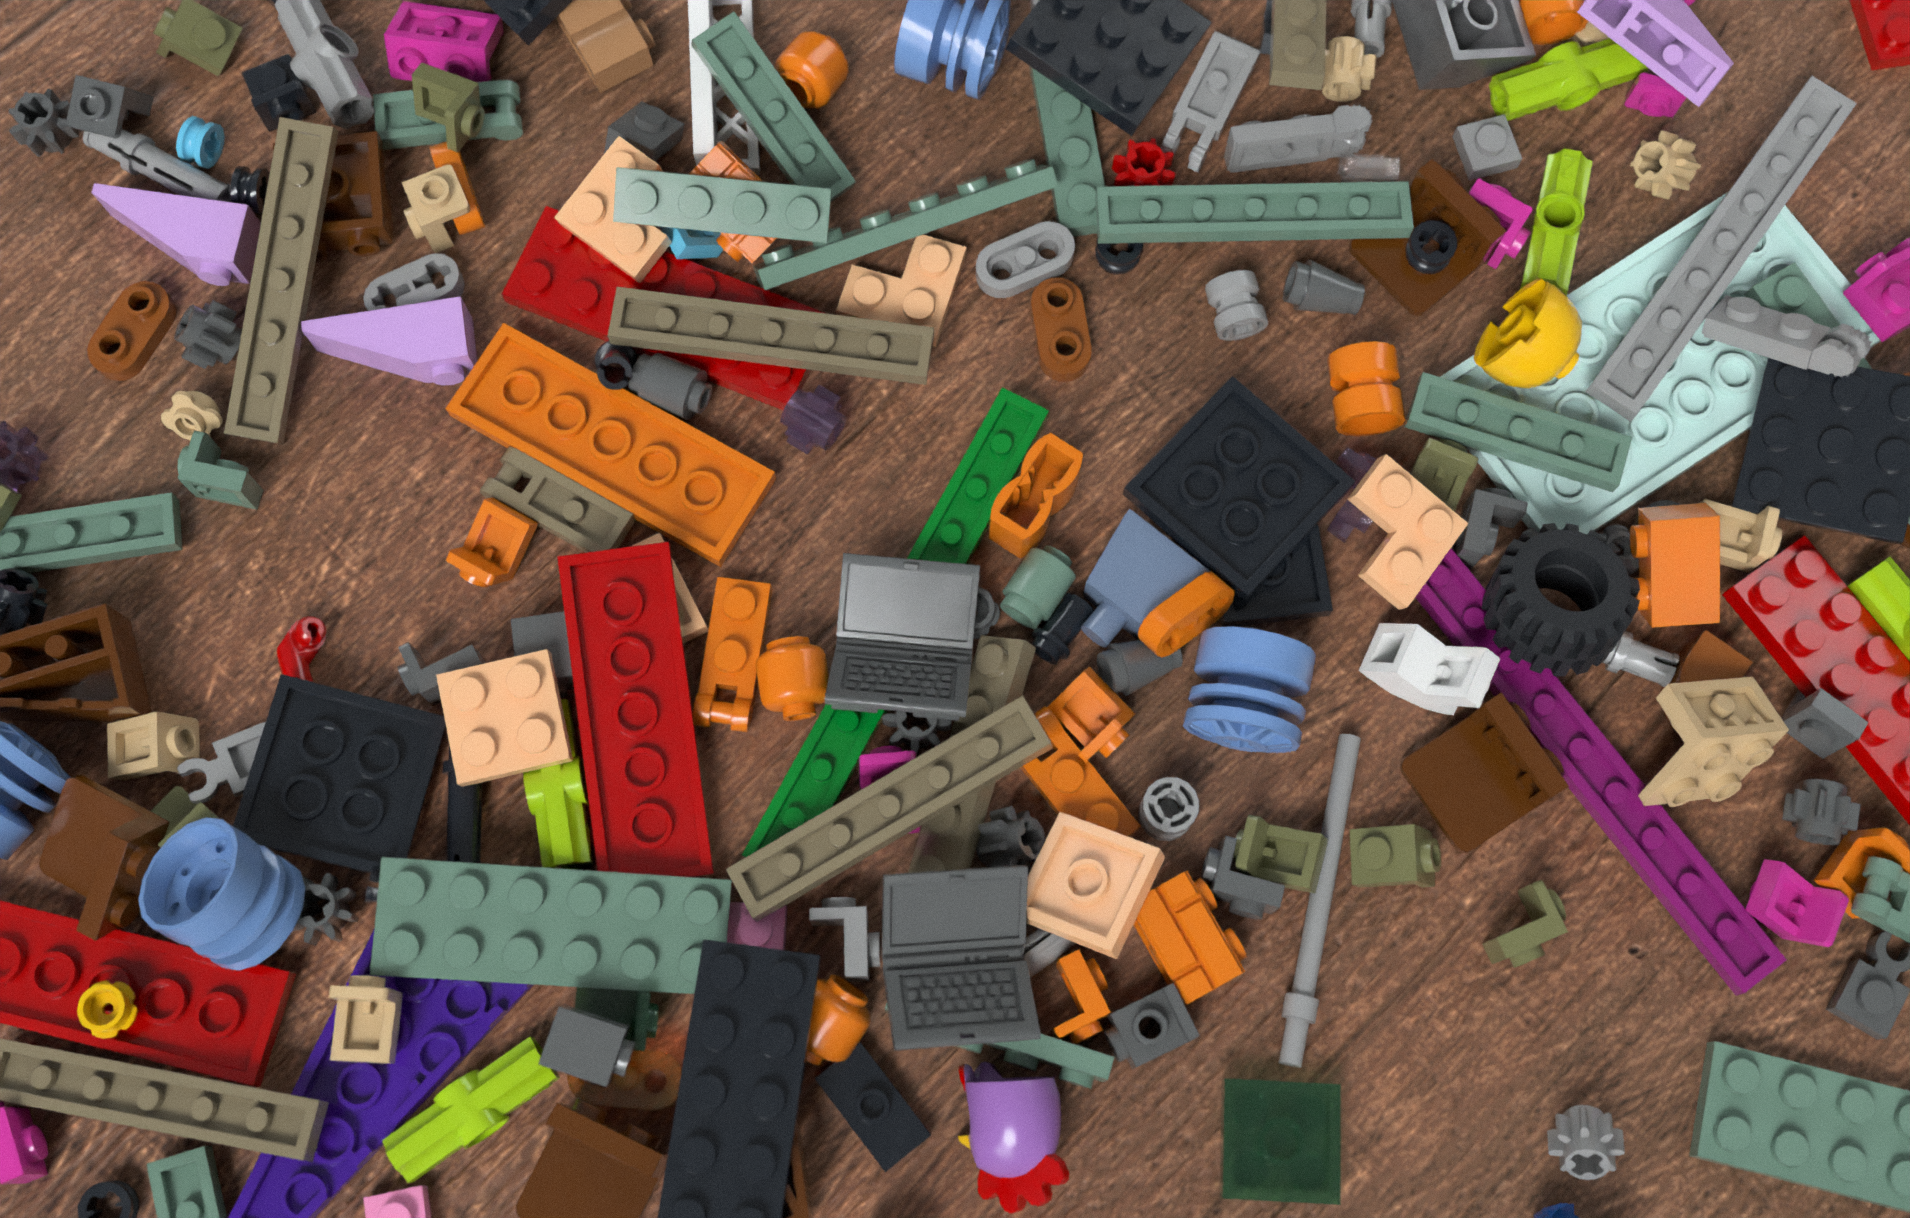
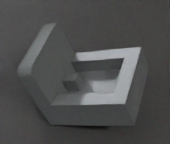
[604,101,685,162]
[397,642,486,706]
[1781,688,1869,759]
[1201,836,1285,920]

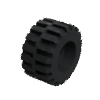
[1482,523,1640,677]

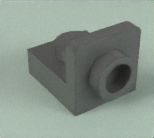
[66,75,154,139]
[1453,488,1528,570]

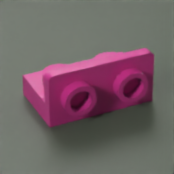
[384,1,503,83]
[1843,237,1910,342]

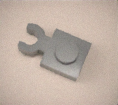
[177,721,266,804]

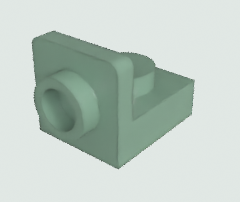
[177,431,264,510]

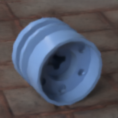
[894,0,1011,100]
[1183,626,1316,753]
[0,721,71,860]
[138,818,305,971]

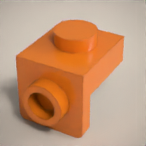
[446,497,538,587]
[1047,666,1135,763]
[1814,828,1910,919]
[1051,950,1111,1045]

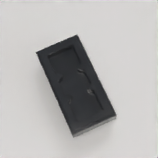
[814,1042,931,1172]

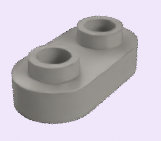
[976,221,1075,298]

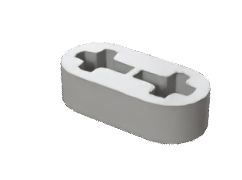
[363,253,465,311]

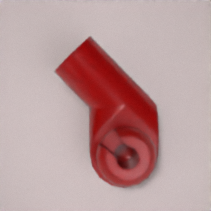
[276,616,327,682]

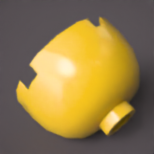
[1474,279,1582,389]

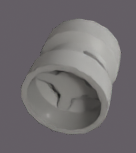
[1205,270,1269,341]
[1138,777,1199,841]

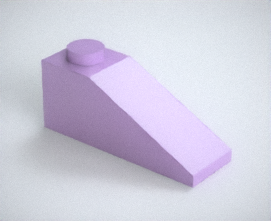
[1577,0,1734,107]
[92,183,261,286]
[301,296,477,385]

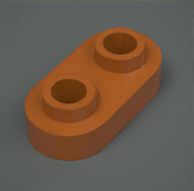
[1030,277,1092,382]
[87,281,176,381]

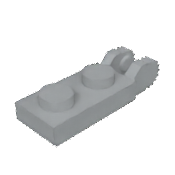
[1161,31,1260,172]
[1224,104,1372,173]
[1702,295,1872,378]

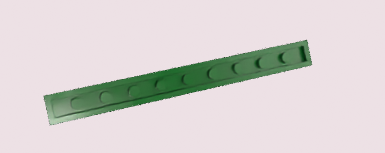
[742,387,1049,858]

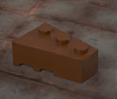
[0,603,152,722]

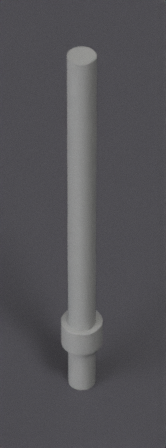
[1279,734,1361,1068]

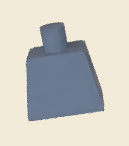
[1081,509,1210,648]

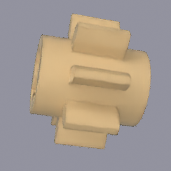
[1322,36,1376,101]
[1630,131,1701,199]

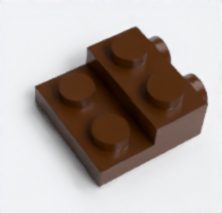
[273,131,394,262]

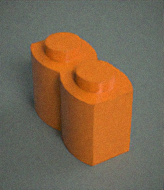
[989,433,1083,559]

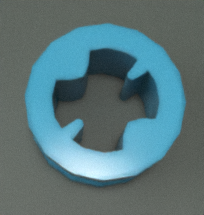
[176,116,225,169]

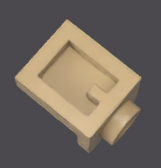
[107,711,200,781]

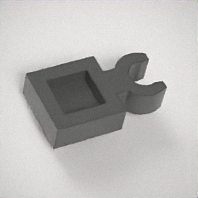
[1826,931,1910,1040]

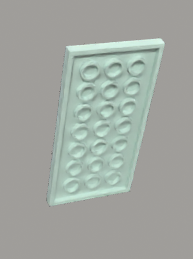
[1440,192,1881,534]

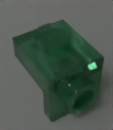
[573,987,659,1051]

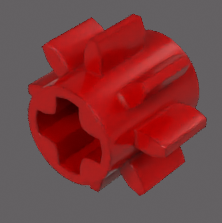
[1111,138,1176,186]

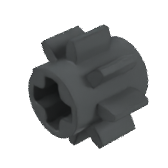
[8,89,80,157]
[174,300,242,369]
[882,711,952,758]
[1782,779,1861,845]
[976,806,1045,875]
[293,873,359,946]

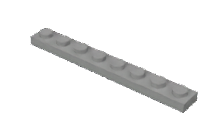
[1585,76,1857,422]

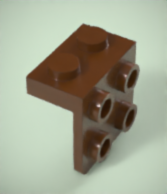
[1349,158,1507,317]
[1400,692,1569,853]
[39,775,170,941]
[516,1098,668,1218]

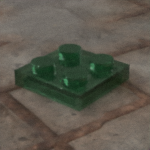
[1220,1078,1341,1205]

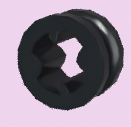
[230,166,270,215]
[1405,220,1457,274]
[1095,237,1143,275]
[78,1180,139,1218]

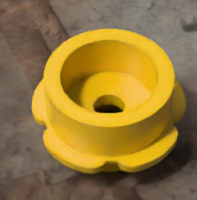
[77,981,138,1039]

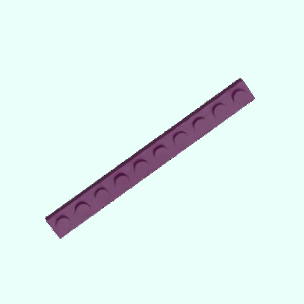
[1415,548,1787,995]

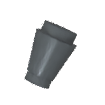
[1283,259,1365,315]
[1097,640,1183,696]

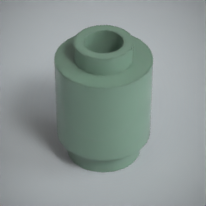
[1000,545,1076,629]

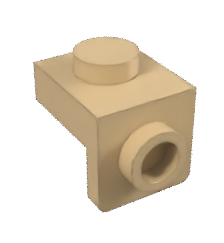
[402,164,470,253]
[1700,499,1782,573]
[329,976,403,1064]

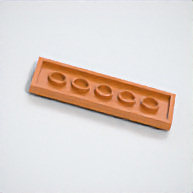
[445,323,776,567]

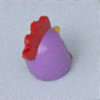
[958,1062,1070,1214]

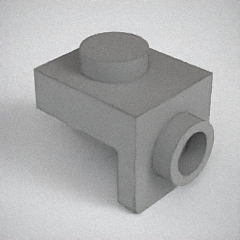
[809,897,880,982]

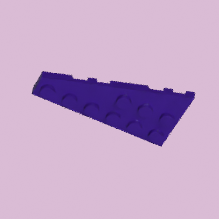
[228,930,533,1218]

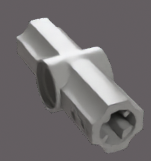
[275,0,375,129]

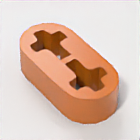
[429,141,485,235]
[1138,571,1235,658]

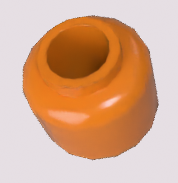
[774,31,849,109]
[756,636,829,721]
[806,975,871,1065]

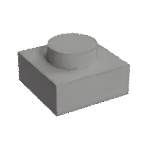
[1452,115,1522,181]

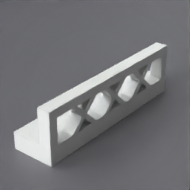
[688,0,760,175]

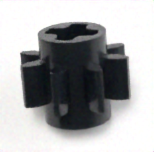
[0,568,48,635]

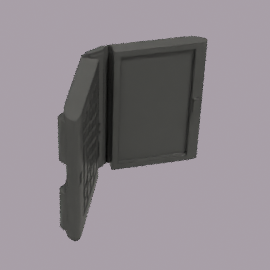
[825,553,980,721]
[882,865,1041,1051]

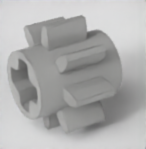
[1547,1105,1625,1180]

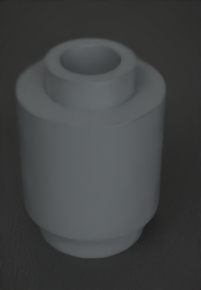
[629,353,712,420]

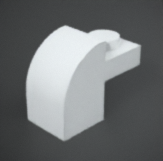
[1359,623,1500,715]

